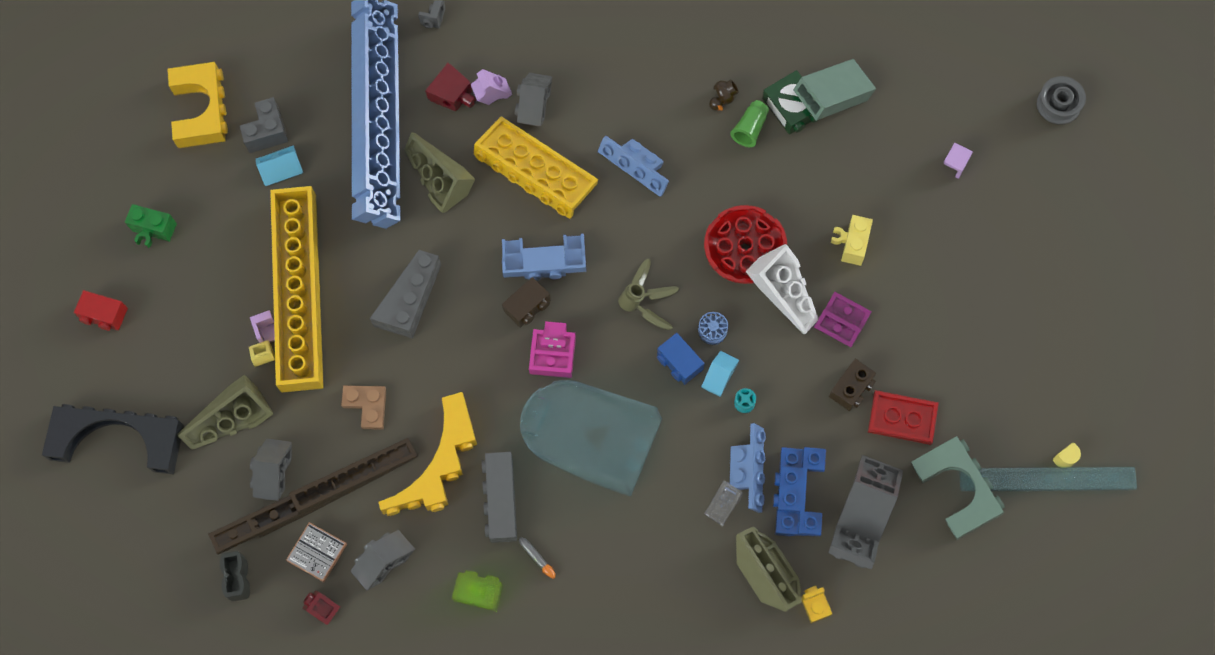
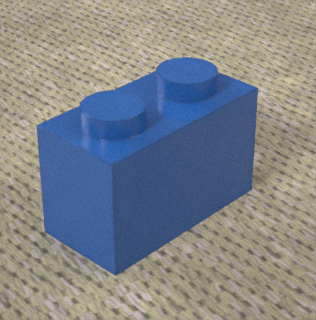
[657,333,705,385]

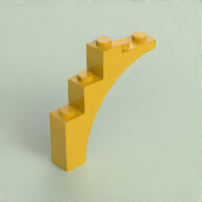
[379,392,477,516]

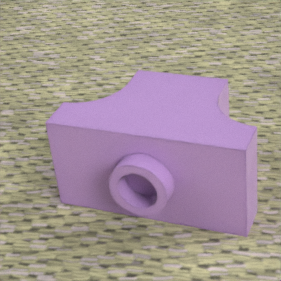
[471,69,512,105]

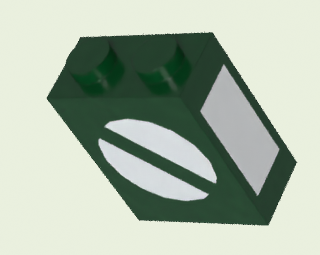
[762,70,818,135]

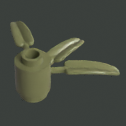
[618,259,679,330]

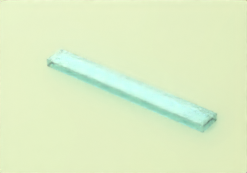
[959,467,1137,491]

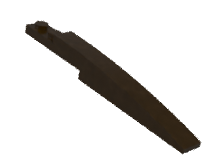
[208,438,417,555]

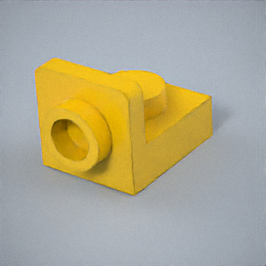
[802,586,832,623]

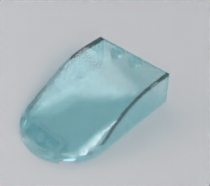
[520,380,662,496]

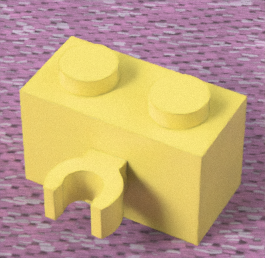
[831,215,873,266]

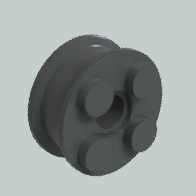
[1037,76,1086,124]

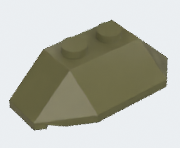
[736,527,802,612]

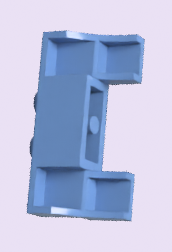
[502,234,586,281]

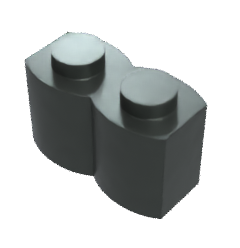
[220,551,250,601]

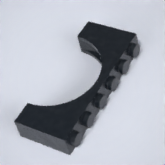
[42,404,184,475]

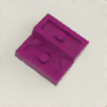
[814,292,872,347]

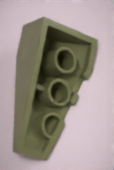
[404,133,475,213]
[178,374,273,450]

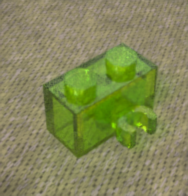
[452,570,503,612]

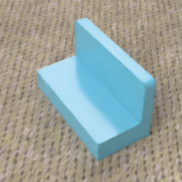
[256,145,303,186]

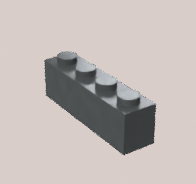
[482,451,517,543]

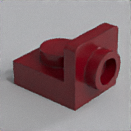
[302,590,340,625]

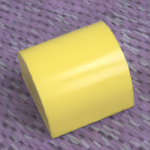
[249,340,275,367]
[1053,443,1081,469]

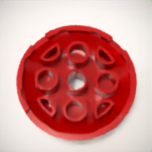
[704,205,787,284]

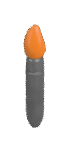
[519,537,555,579]

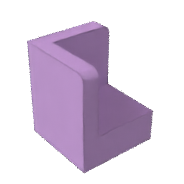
[944,143,973,179]
[250,310,275,343]

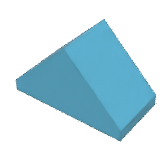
[701,351,739,397]

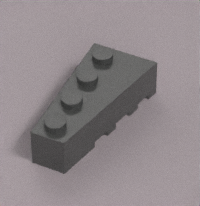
[370,250,441,339]

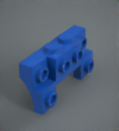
[773,447,826,536]

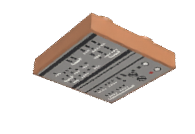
[286,522,347,582]

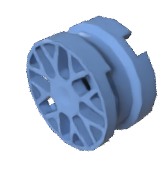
[698,312,728,345]

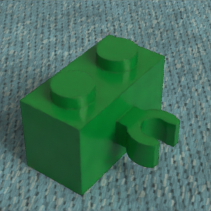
[125,204,177,248]

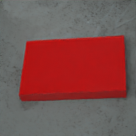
[868,390,939,445]

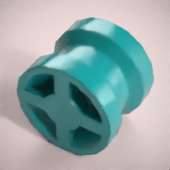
[734,388,756,413]

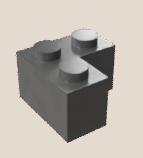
[515,73,552,126]
[240,97,288,153]
[250,438,292,501]
[351,530,415,590]

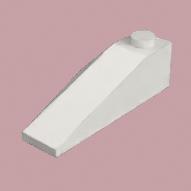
[746,244,818,334]

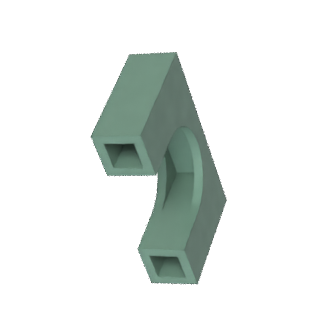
[911,436,1005,540]

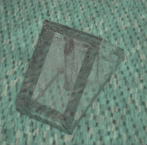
[704,480,743,526]

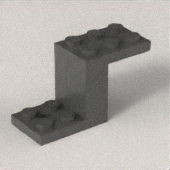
[829,455,903,570]

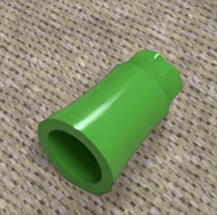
[730,100,769,148]

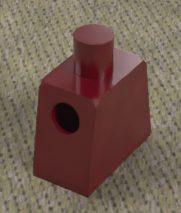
[425,63,476,111]

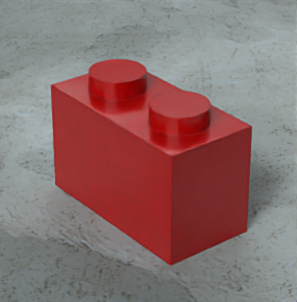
[74,290,128,331]

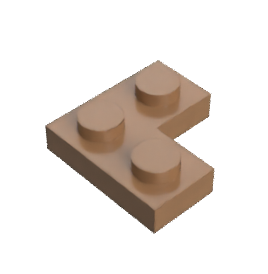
[341,386,386,429]

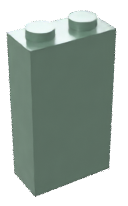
[793,59,876,120]

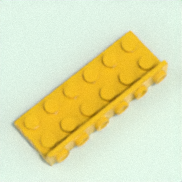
[474,116,598,219]

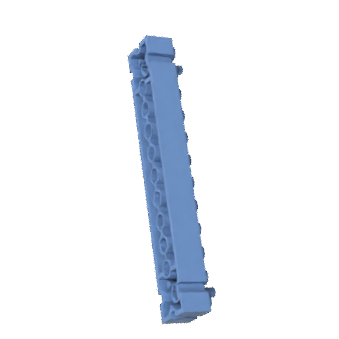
[351,0,400,229]

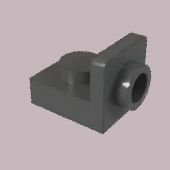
[418,0,446,28]

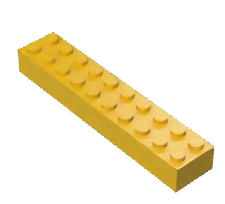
[271,186,324,393]

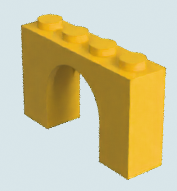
[168,62,228,148]

